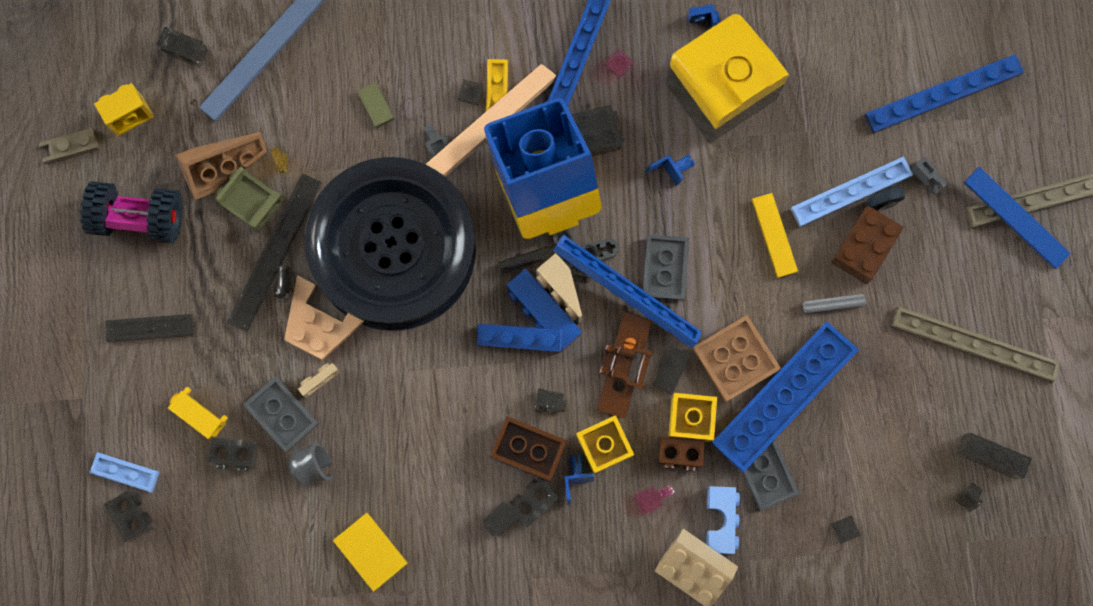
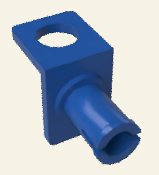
[645,154,695,186]
[565,455,594,505]

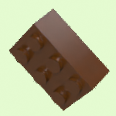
[831,205,904,284]
[490,416,567,482]

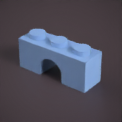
[706,486,740,554]

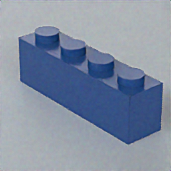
[507,269,582,352]

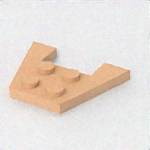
[284,275,364,361]

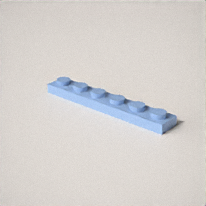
[791,157,913,227]

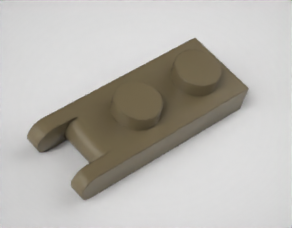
[39,128,99,164]

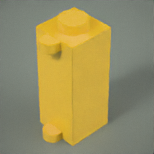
[168,387,228,441]

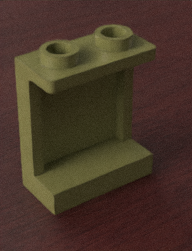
[215,167,284,233]

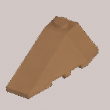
[176,132,267,200]

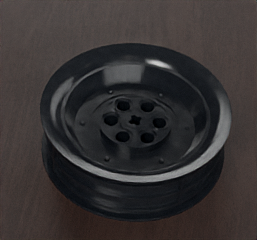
[305,157,476,331]

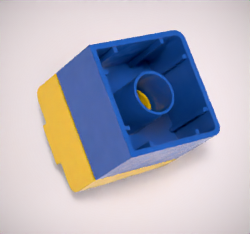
[484,98,602,239]

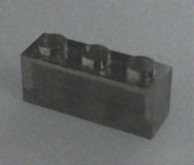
[956,433,1032,480]

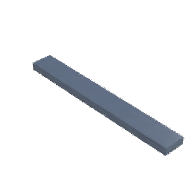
[199,0,324,122]

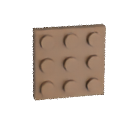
[693,315,781,402]

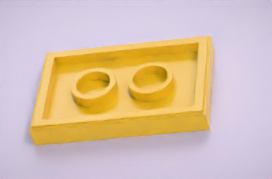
[333,513,408,592]

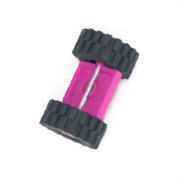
[80,181,183,243]

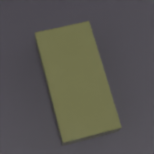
[357,82,394,128]

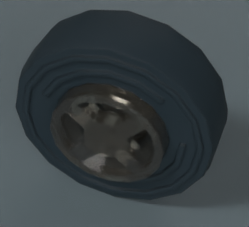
[866,187,905,211]

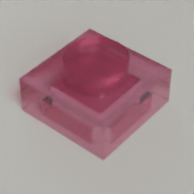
[604,49,634,79]

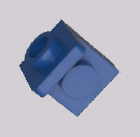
[687,4,720,28]

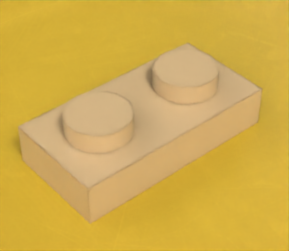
[298,363,340,398]

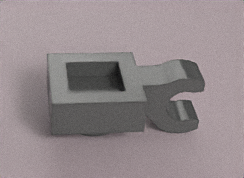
[424,124,449,158]
[911,157,947,195]

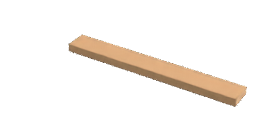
[426,64,557,177]

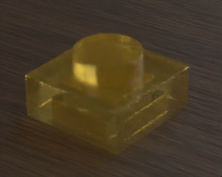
[270,147,289,174]

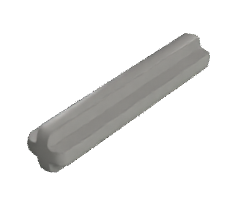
[803,294,866,313]

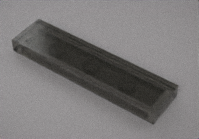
[105,314,193,343]

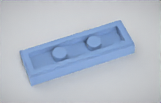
[90,452,160,493]

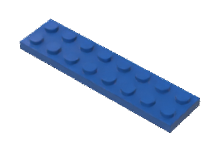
[711,321,859,473]

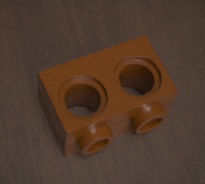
[658,436,705,471]

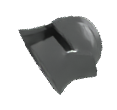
[288,442,334,487]

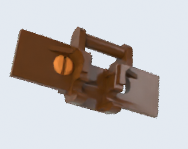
[597,312,654,418]

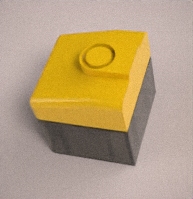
[665,14,789,144]

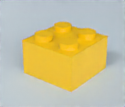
[94,83,154,137]
[668,393,717,442]
[576,415,634,474]

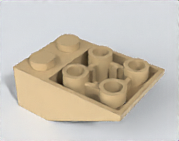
[536,253,582,324]

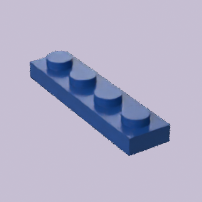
[477,323,562,352]

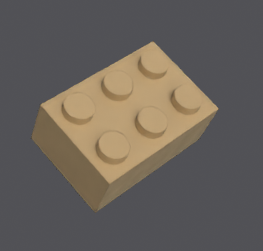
[655,529,738,606]

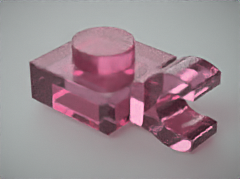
[634,485,674,515]

